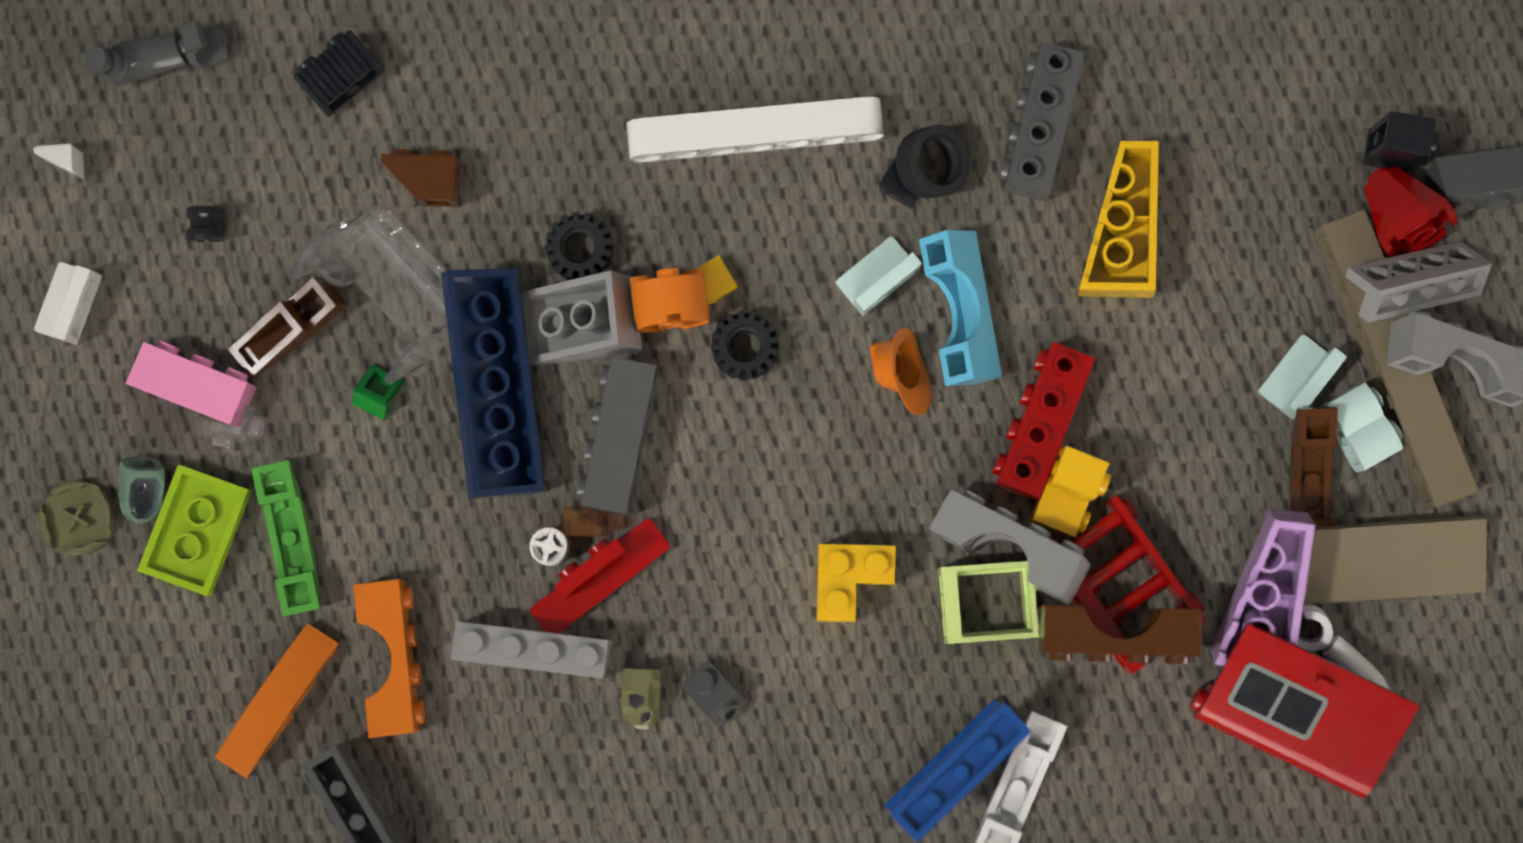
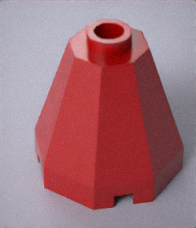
[1364,166,1458,257]

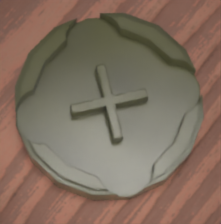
[38,481,117,556]

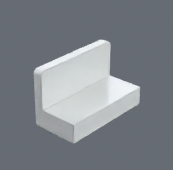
[34,262,102,345]

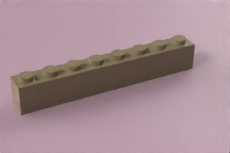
[1313,210,1479,510]

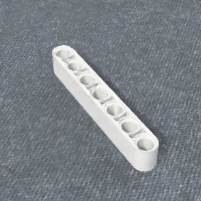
[627,97,884,162]

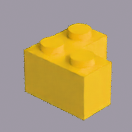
[1028,446,1111,538]
[816,544,896,622]

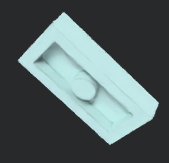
[836,237,922,316]
[1258,335,1347,419]

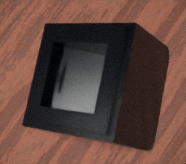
[879,157,930,209]

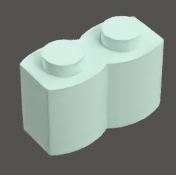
[1319,383,1403,472]

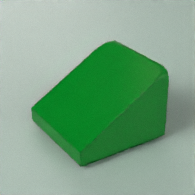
[352,364,405,420]

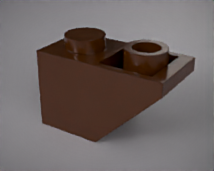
[381,149,461,207]

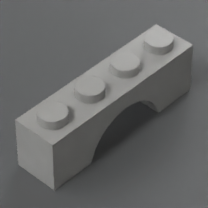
[1386,311,1523,407]
[929,489,1091,606]
[451,621,612,679]

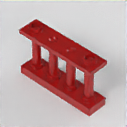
[1052,495,1207,674]

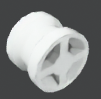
[530,528,570,566]

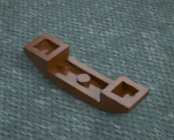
[1290,407,1338,527]

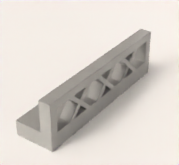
[1345,241,1492,323]

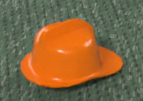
[869,327,932,415]

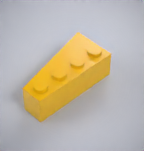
[1078,141,1159,298]

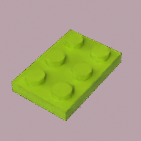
[137,464,252,597]

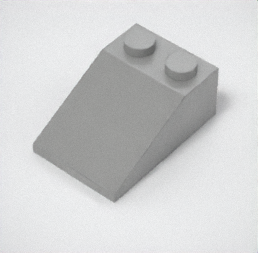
[520,270,642,366]

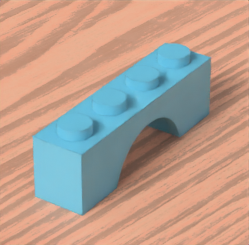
[919,230,1002,386]

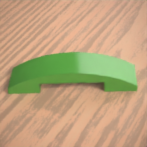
[251,460,321,617]

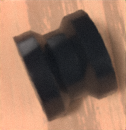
[186,206,225,242]

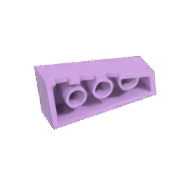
[1210,509,1315,666]

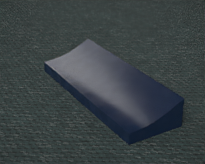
[441,268,545,499]

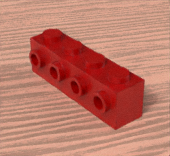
[991,342,1096,501]

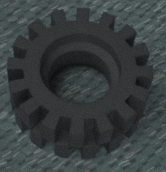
[545,212,614,281]
[711,310,779,381]

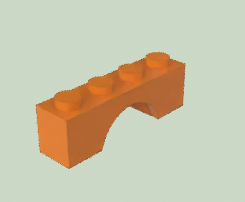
[353,579,426,738]

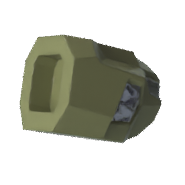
[621,668,662,730]

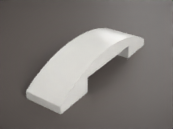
[974,710,1068,843]

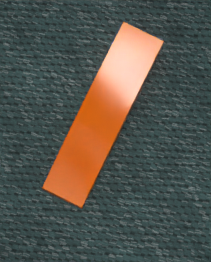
[215,623,339,779]

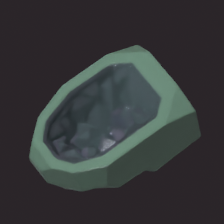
[118,457,165,524]

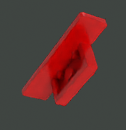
[530,518,670,634]

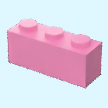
[126,340,257,428]

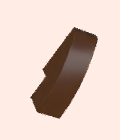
[228,277,348,378]

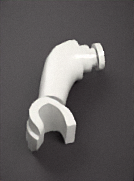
[1297,604,1390,690]

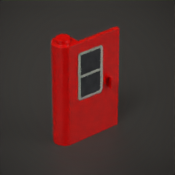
[1189,622,1420,799]

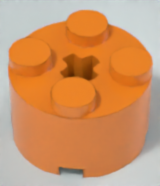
[629,268,710,333]

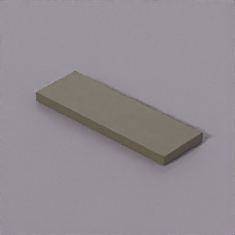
[1255,516,1487,605]

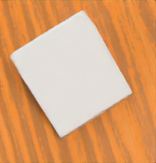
[34,143,84,179]

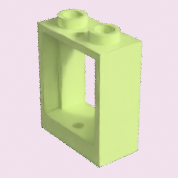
[938,561,1040,644]

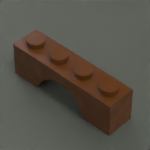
[1039,605,1202,664]

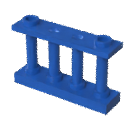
[884,699,1032,843]

